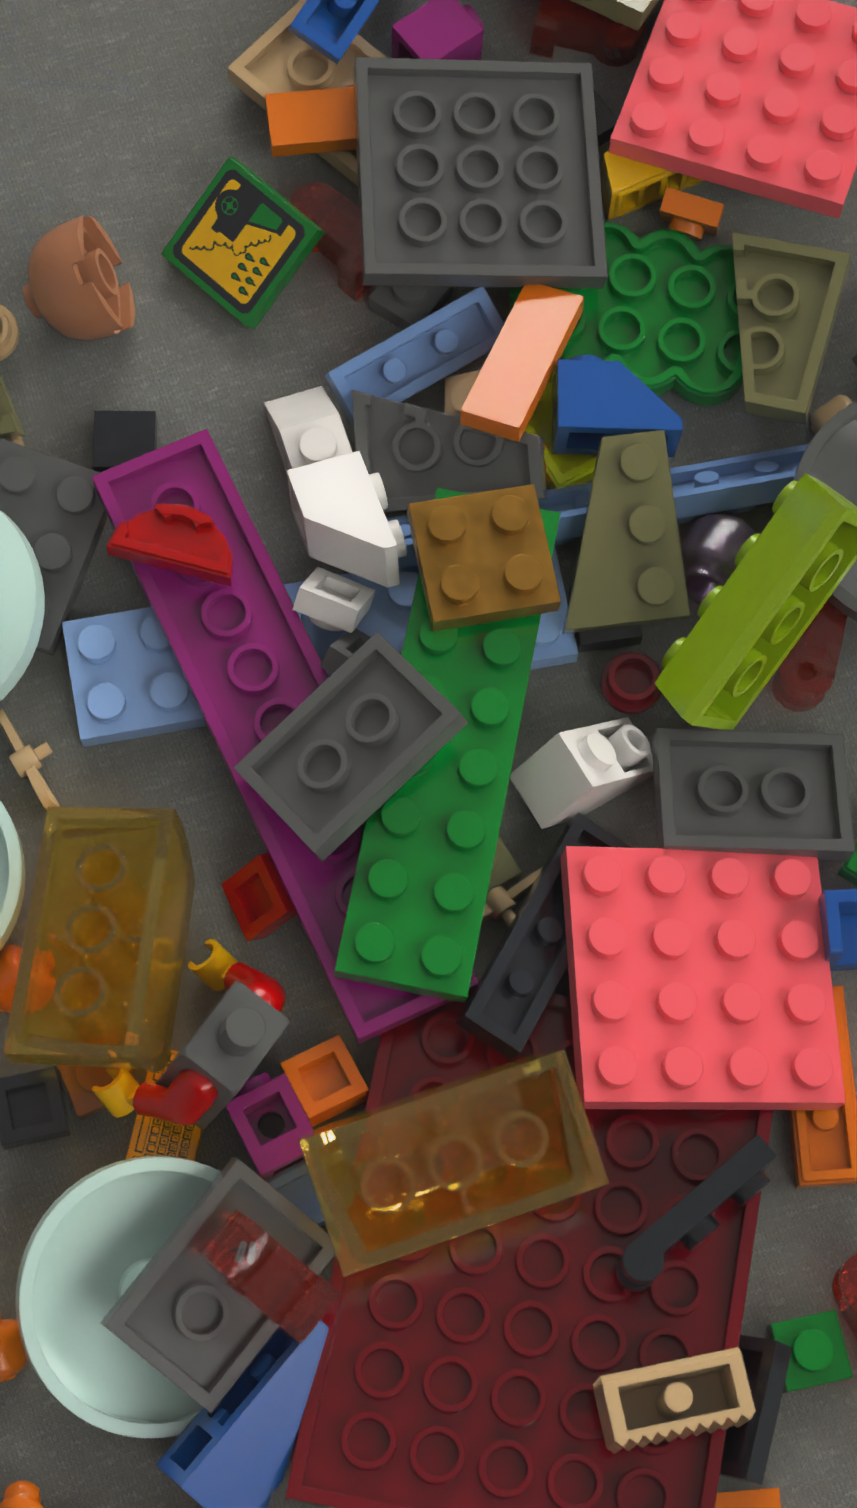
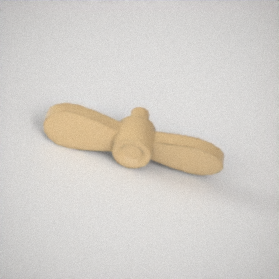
[0,708,61,813]
[481,866,544,927]

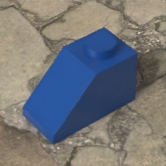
[552,355,683,457]

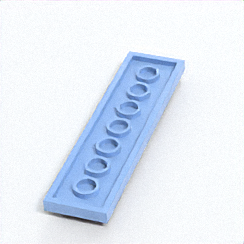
[62,545,578,747]

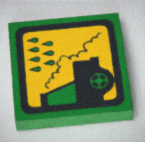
[161,156,325,329]

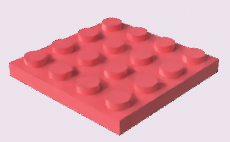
[609,0,857,219]
[560,846,846,1110]

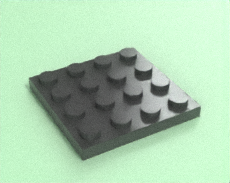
[353,57,608,288]

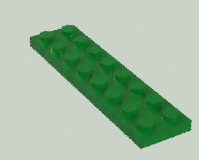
[334,487,561,1004]

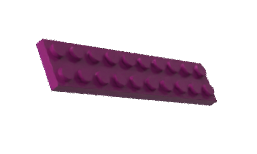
[91,429,479,1044]

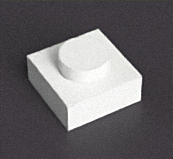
[292,567,376,633]

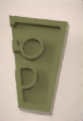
[732,232,850,425]
[562,430,690,634]

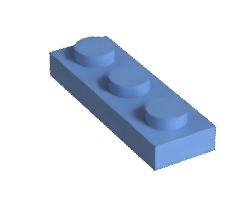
[324,287,504,428]

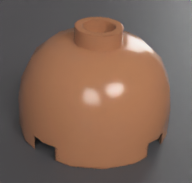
[23,215,136,342]

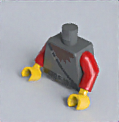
[91,939,290,1130]

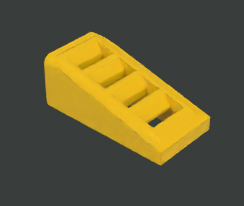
[600,151,705,220]

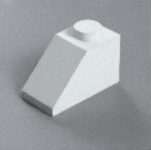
[264,386,352,473]

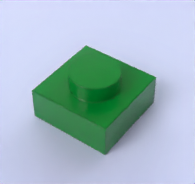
[767,1309,853,1394]

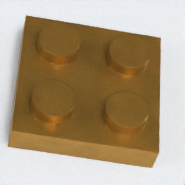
[407,484,561,632]

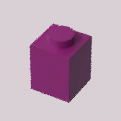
[391,0,484,60]

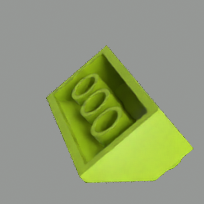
[654,473,857,730]

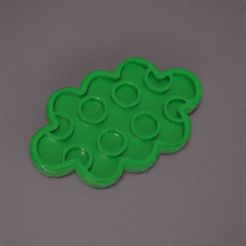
[508,222,743,406]

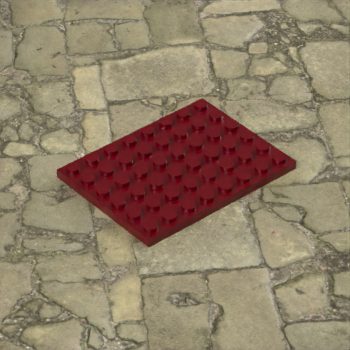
[285,978,774,1508]

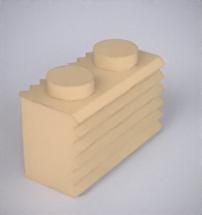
[593,1347,755,1454]

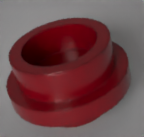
[600,652,662,714]

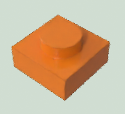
[659,187,724,241]
[280,1034,369,1127]

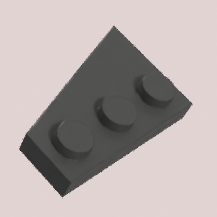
[352,390,547,513]

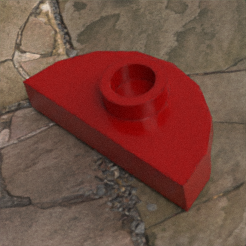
[106,503,233,586]

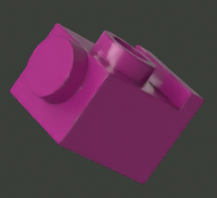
[225,1073,322,1181]

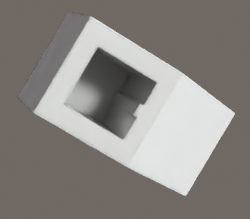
[286,451,407,588]
[510,717,654,829]

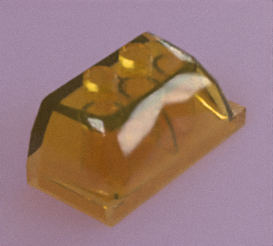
[3,807,195,1073]
[298,1050,609,1277]

